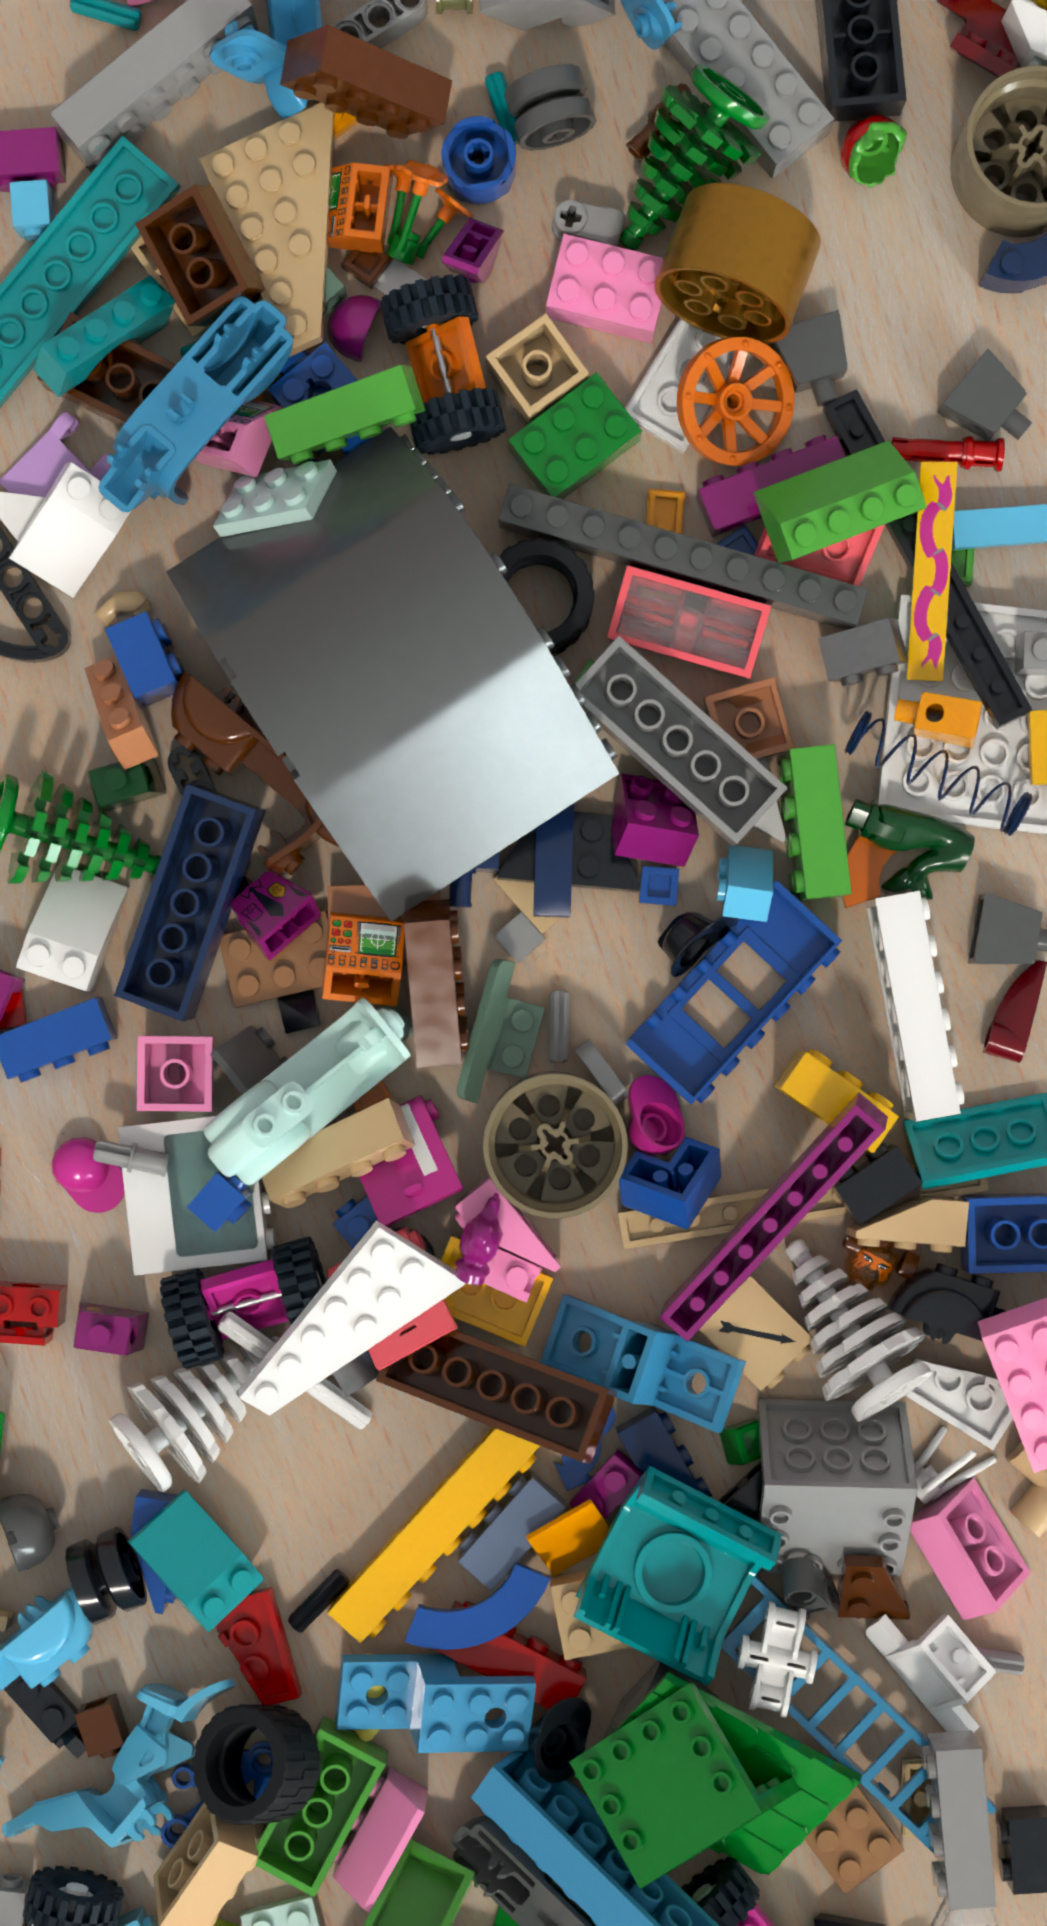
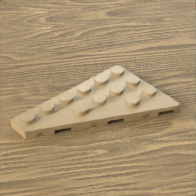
[199,102,335,357]

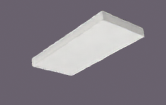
[625,319,735,454]

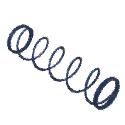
[845,710,1032,836]

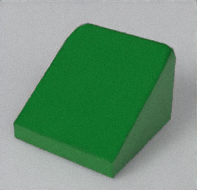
[719,1418,761,1465]

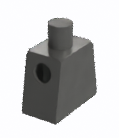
[768,310,847,407]
[937,349,1032,441]
[968,893,1047,964]

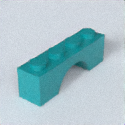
[33,275,175,397]

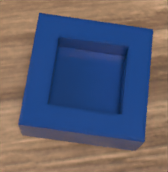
[639,866,679,906]

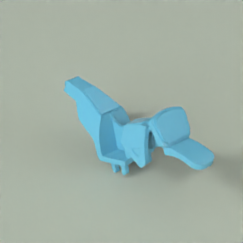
[2,1678,236,1848]

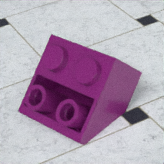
[611,773,699,867]

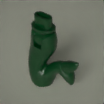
[845,799,975,900]

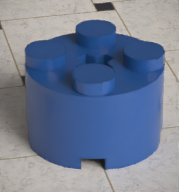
[441,116,516,204]

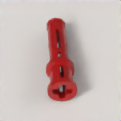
[891,436,1005,472]

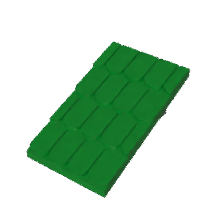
[574,1660,862,1875]

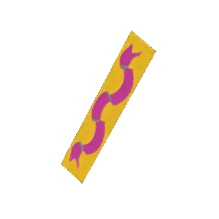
[907,462,958,681]

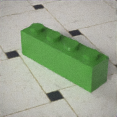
[264,364,426,465]

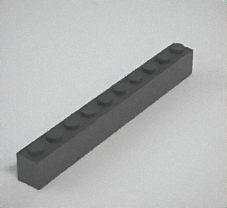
[499,484,868,630]

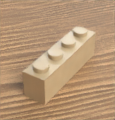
[262,1098,416,1208]

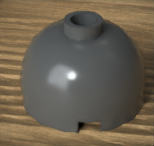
[0,1494,60,1572]

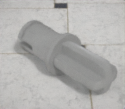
[93,1140,170,1177]

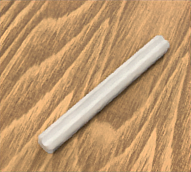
[217,1311,372,1429]

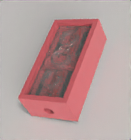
[607,565,771,680]

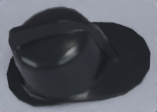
[658,912,737,977]
[528,1697,591,1783]

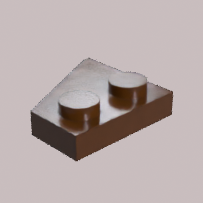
[838,1555,910,1620]

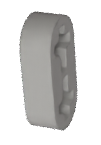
[575,1039,628,1106]

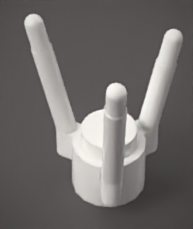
[914,1426,997,1504]

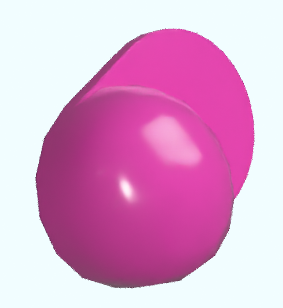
[628,1075,685,1156]
[51,1137,125,1213]

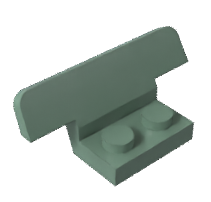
[456,959,545,1104]

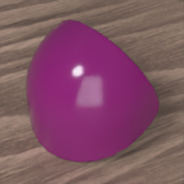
[327,295,381,362]

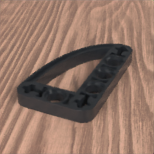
[0,527,71,663]

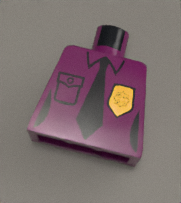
[230,871,322,961]
[73,1302,149,1355]

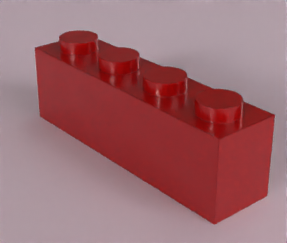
[434,1600,587,1710]

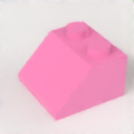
[137,1035,213,1112]

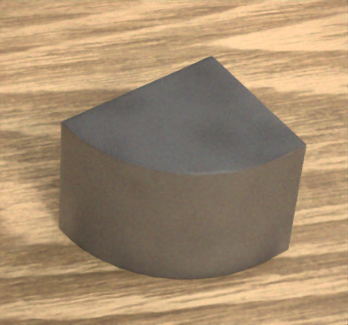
[332,1350,379,1397]

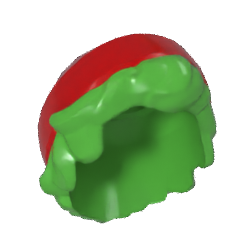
[840,115,907,188]

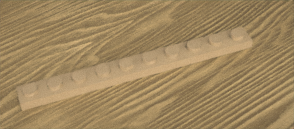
[617,1164,989,1249]

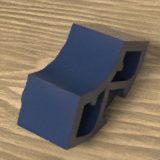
[978,232,1047,294]

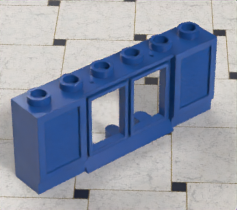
[624,880,843,1105]

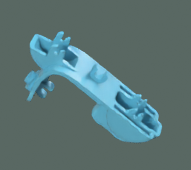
[0,1586,94,1770]

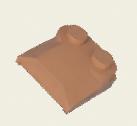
[703,677,796,760]

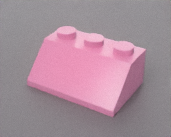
[910,1478,1031,1620]
[333,1767,428,1913]

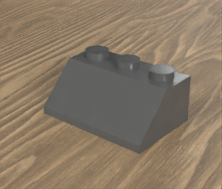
[210,1025,288,1095]

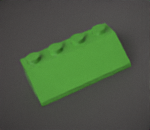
[753,440,927,563]

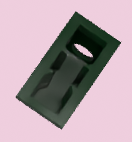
[88,758,166,813]

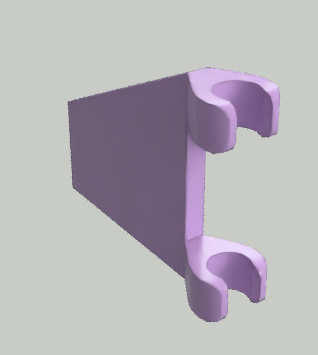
[0,412,111,497]

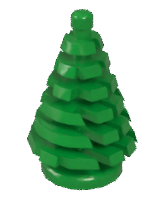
[620,64,770,250]
[0,769,162,884]

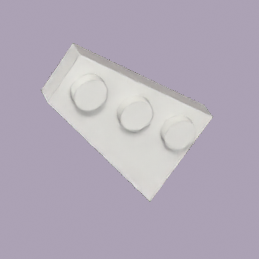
[905,1358,1013,1450]

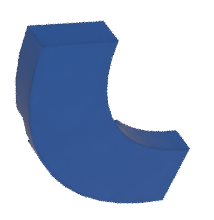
[404,1562,551,1650]

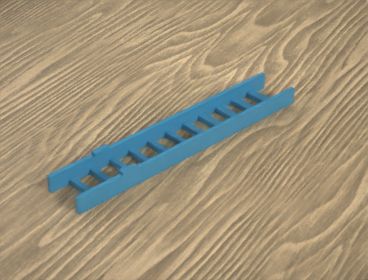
[721,1574,997,1854]

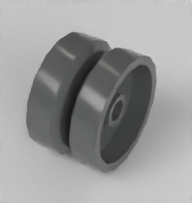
[504,64,597,151]

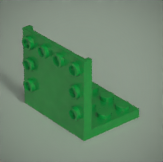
[569,1682,801,1889]

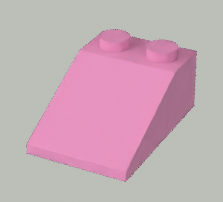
[454,1175,561,1272]

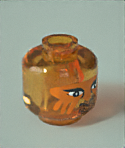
[844,1240,899,1291]

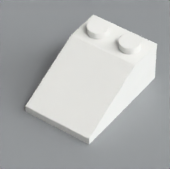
[9,462,131,598]
[16,864,129,992]

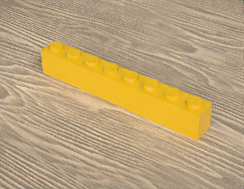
[327,1427,540,1643]

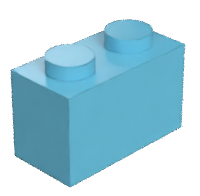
[716,844,773,922]

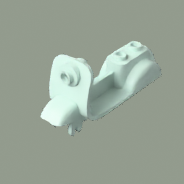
[204,997,413,1185]

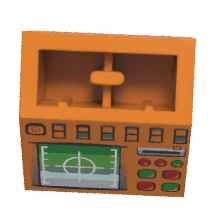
[327,162,392,253]
[322,912,404,1006]

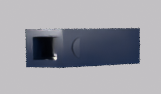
[616,1406,712,1497]

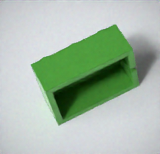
[363,1838,475,1926]

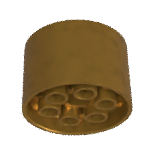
[654,183,821,344]

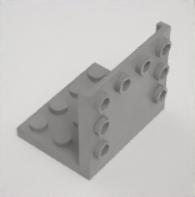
[757,1398,918,1576]

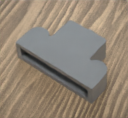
[479,0,615,31]

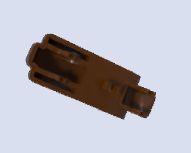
[171,670,340,876]

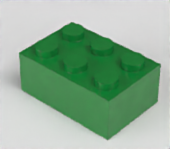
[508,372,642,499]

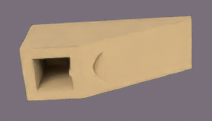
[846,1196,969,1253]

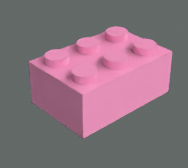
[546,234,664,344]

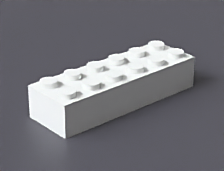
[865,891,964,1122]

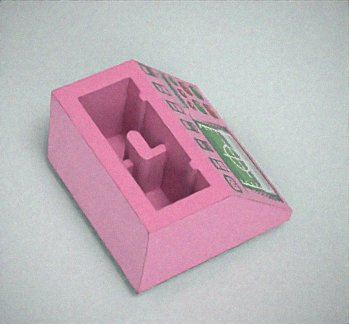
[194,400,283,478]

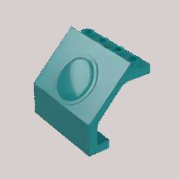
[573,1466,782,1686]

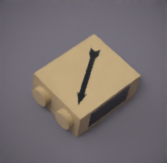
[699,1275,813,1391]

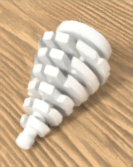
[785,1239,932,1422]
[109,1336,280,1492]

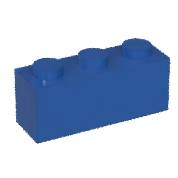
[0,997,118,1083]

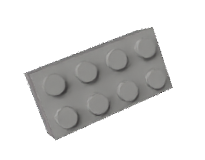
[921,1730,996,1910]

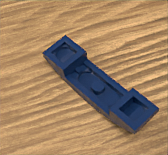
[533,803,574,918]

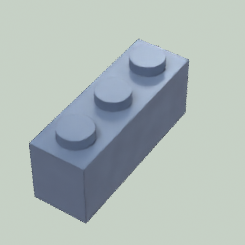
[458,1471,566,1592]

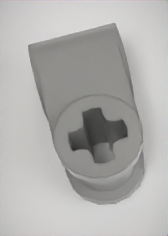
[552,200,625,247]

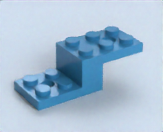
[540,1294,746,1433]
[335,1654,536,1753]

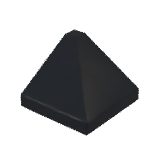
[277,990,322,1034]

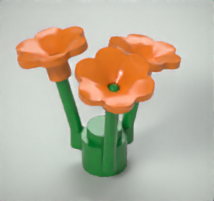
[383,160,474,265]

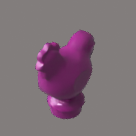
[455,1193,503,1285]

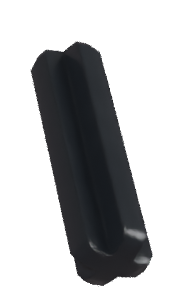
[288,1569,350,1633]

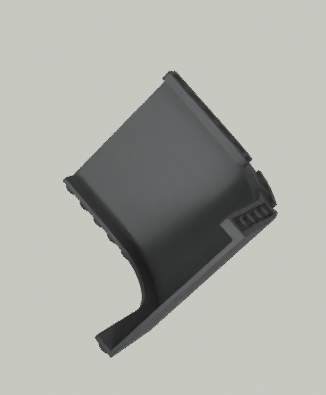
[166,426,620,922]

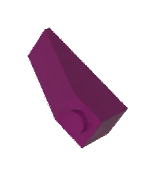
[441,218,504,283]

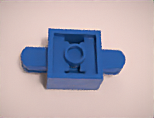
[268,342,373,455]

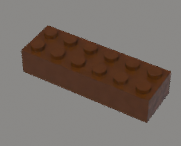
[376,1327,617,1464]

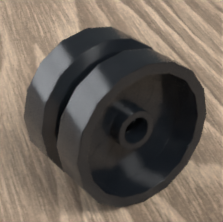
[65,1527,147,1625]

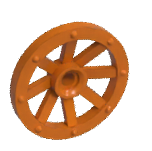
[677,337,795,466]

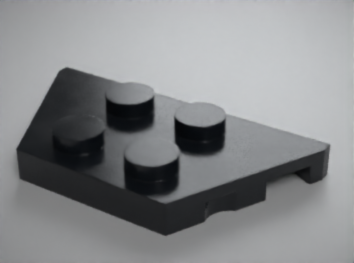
[497,811,640,893]

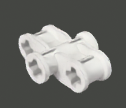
[737,1601,818,1718]

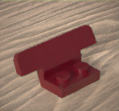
[937,0,1021,78]

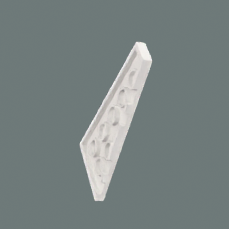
[238,1220,466,1416]

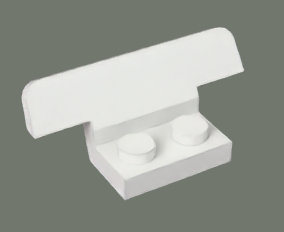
[866,1614,996,1733]

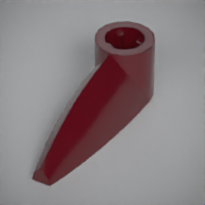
[983,960,1047,1063]

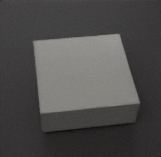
[494,912,545,963]

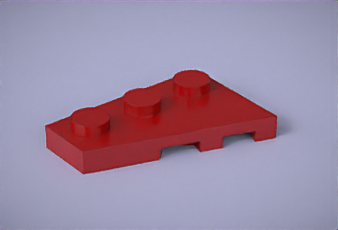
[215,1587,302,1705]

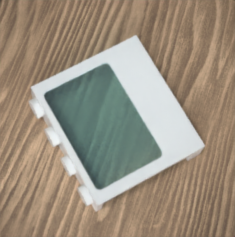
[117,1116,276,1276]

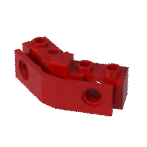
[0,1281,68,1346]

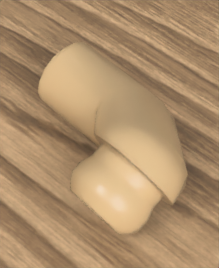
[95,591,151,625]

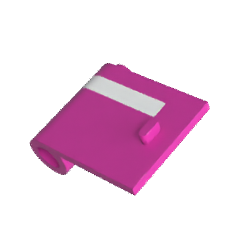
[359,1095,464,1227]

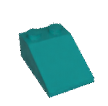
[127,1489,264,1632]

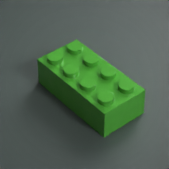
[777,744,852,902]
[255,1716,388,1897]

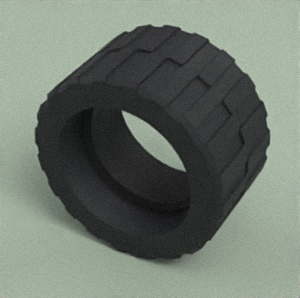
[499,538,594,655]
[192,1704,321,1825]

